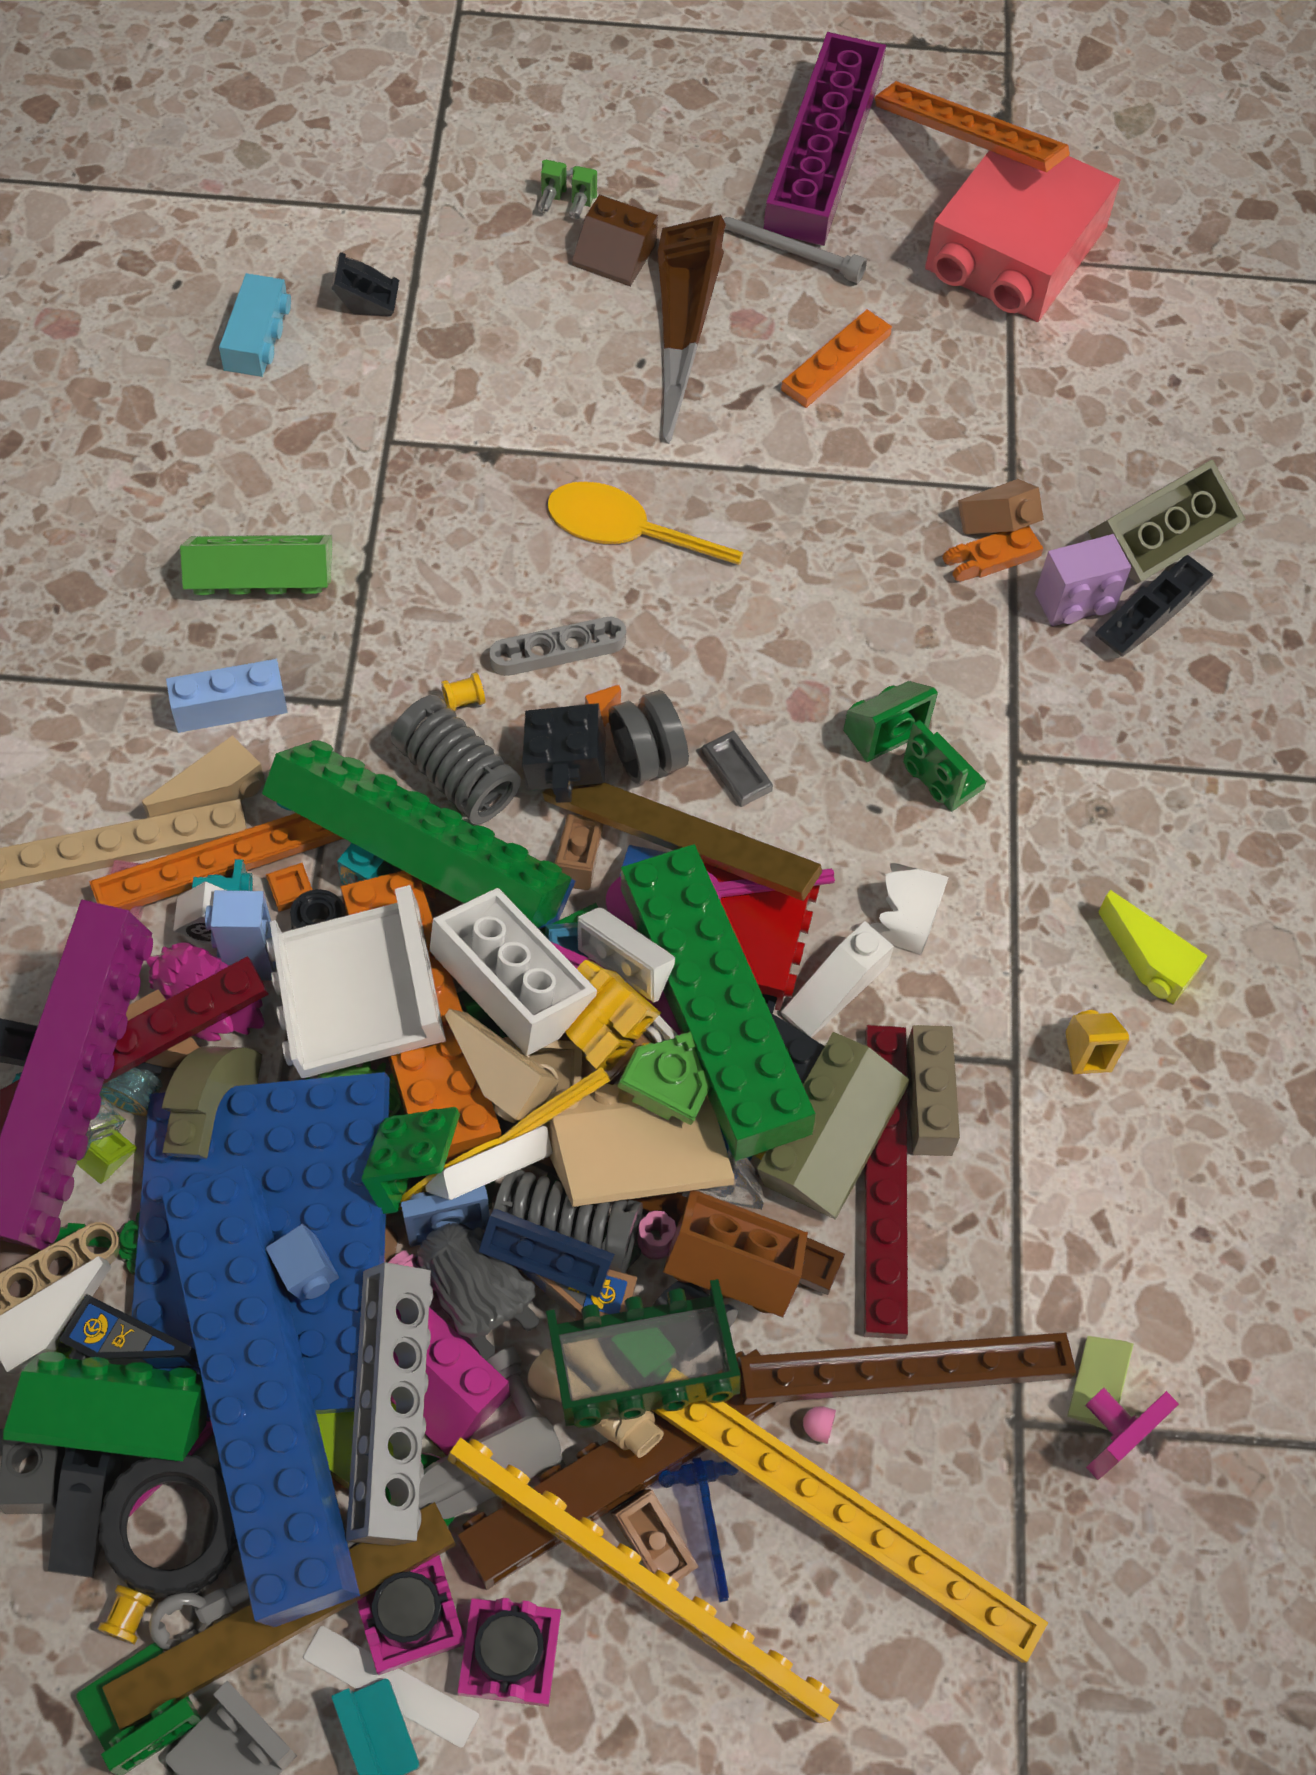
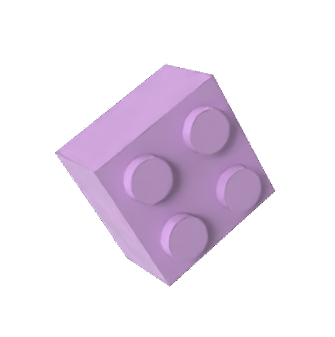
[1035,534,1131,626]

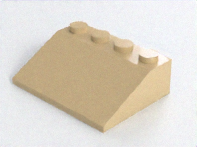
[540,1084,735,1207]

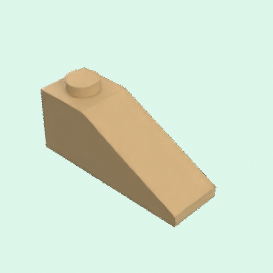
[142,735,265,818]
[445,1009,559,1123]

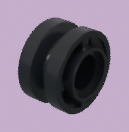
[290,889,346,930]

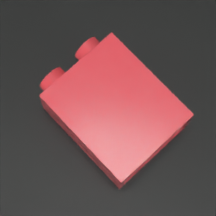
[925,151,1121,322]

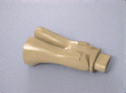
[528,1339,664,1458]

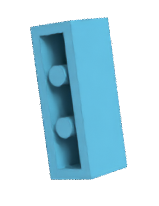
[219,273,291,377]

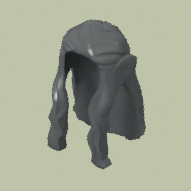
[417,1223,539,1361]

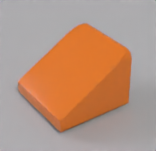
[585,685,621,727]

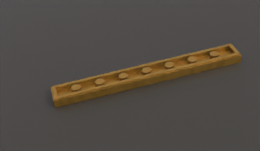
[542,783,822,901]
[102,1502,456,1731]

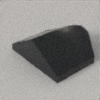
[331,252,400,316]

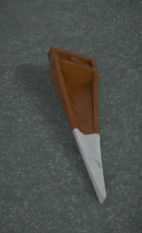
[658,214,726,444]

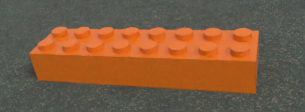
[340,871,501,1176]

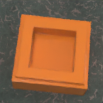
[266,863,312,912]

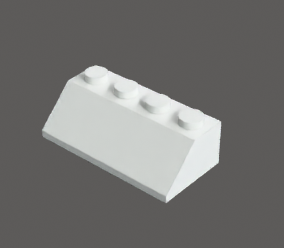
[429,888,597,1056]

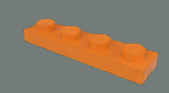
[781,309,892,408]

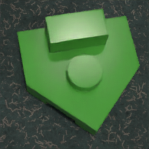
[617,1032,711,1125]

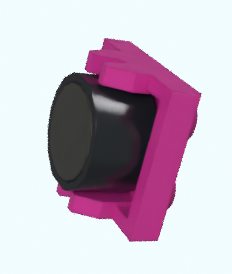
[357,1555,465,1676]
[457,1598,561,1707]

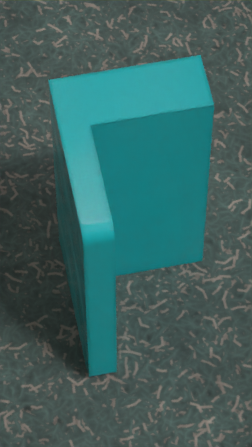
[331,1678,420,1775]

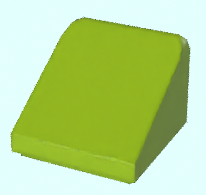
[76,1123,137,1184]

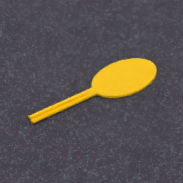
[548,482,744,565]
[398,1067,611,1210]

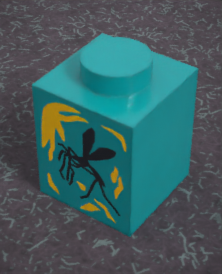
[337,843,394,885]

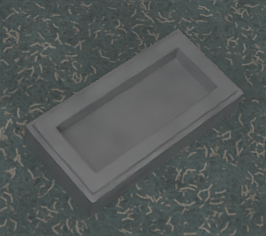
[702,730,773,807]

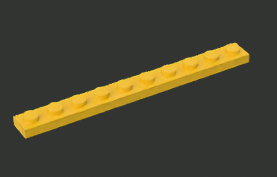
[652,1368,1049,1663]
[447,1437,839,1723]

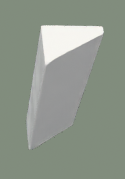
[578,908,675,1002]
[425,1126,552,1200]

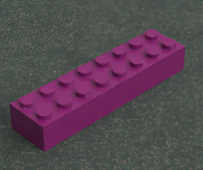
[763,32,886,246]
[0,899,153,1251]

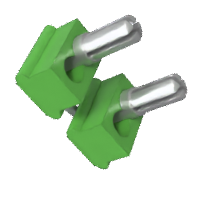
[538,159,597,220]

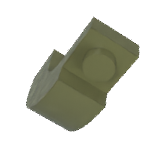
[162,1046,263,1159]

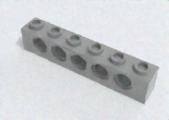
[346,1262,433,1546]

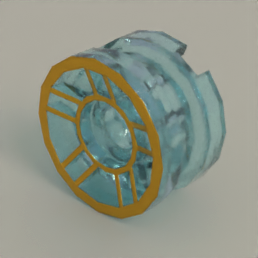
[99,1067,163,1116]

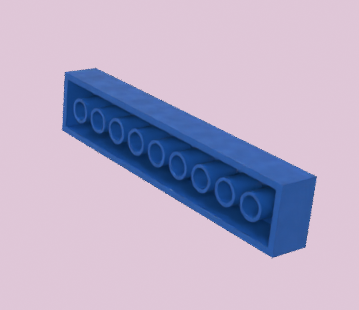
[162,1165,360,1627]

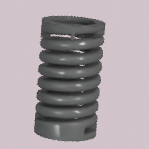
[390,695,521,825]
[493,1170,643,1273]

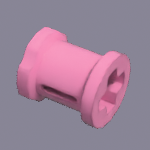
[637,1211,676,1260]

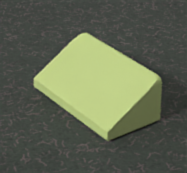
[1067,1336,1134,1430]

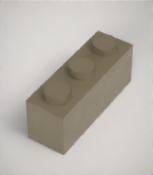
[907,1025,960,1156]

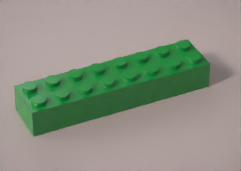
[262,740,572,928]
[621,844,816,1161]

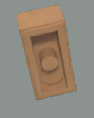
[555,814,604,890]
[611,1489,699,1582]

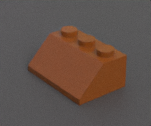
[663,1190,808,1318]

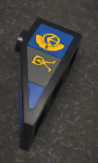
[59,1294,199,1368]

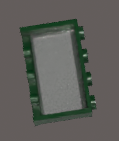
[546,1279,740,1428]

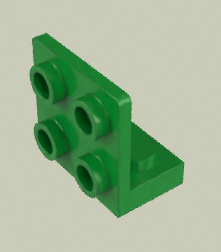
[903,720,987,812]
[361,1107,460,1214]
[76,1642,202,1775]

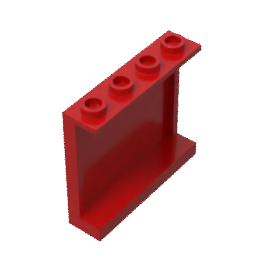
[703,862,820,1011]

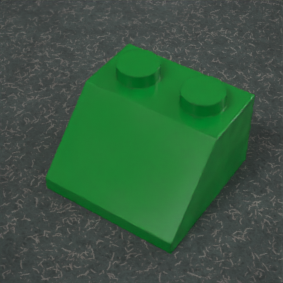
[843,681,938,762]

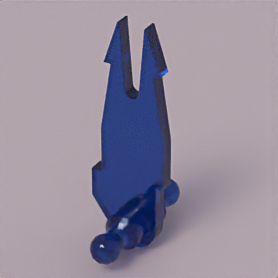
[658,1457,739,1602]

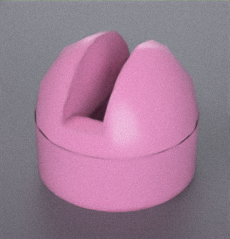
[803,1406,836,1444]

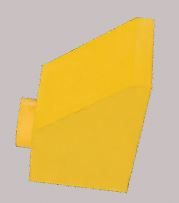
[1065,1010,1129,1075]

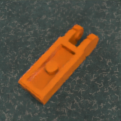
[942,526,1044,582]

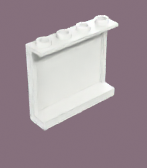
[266,885,446,1079]

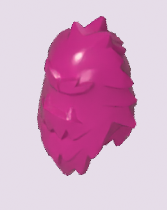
[146,942,265,1041]

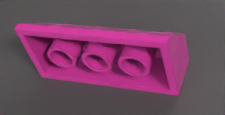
[390,1307,510,1456]

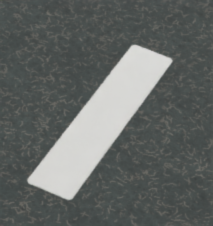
[303,1626,479,1748]

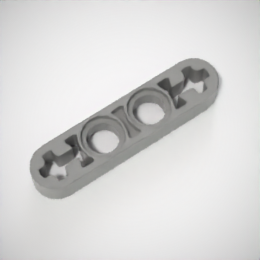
[489,617,626,676]

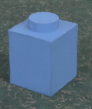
[266,1224,339,1302]

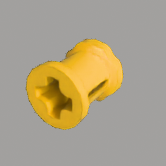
[441,672,486,711]
[97,1585,155,1645]

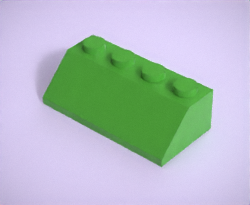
[180,535,332,595]

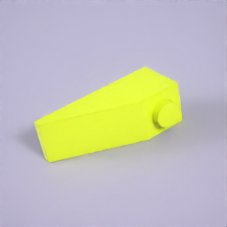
[1098,890,1208,1005]

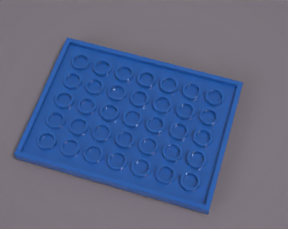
[132,1072,390,1421]

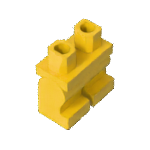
[565,960,661,1071]

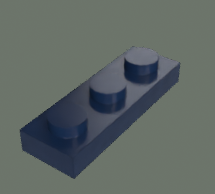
[479,1209,615,1298]

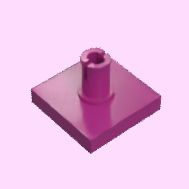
[1085,1388,1179,1480]

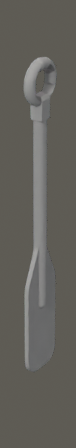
[149,1414,561,1651]

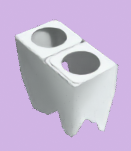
[870,863,949,955]

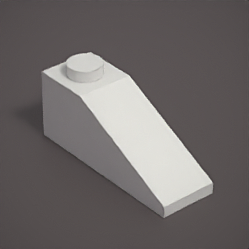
[781,921,894,1038]
[0,1256,112,1374]

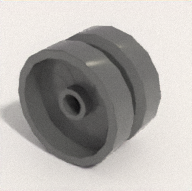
[608,690,689,784]

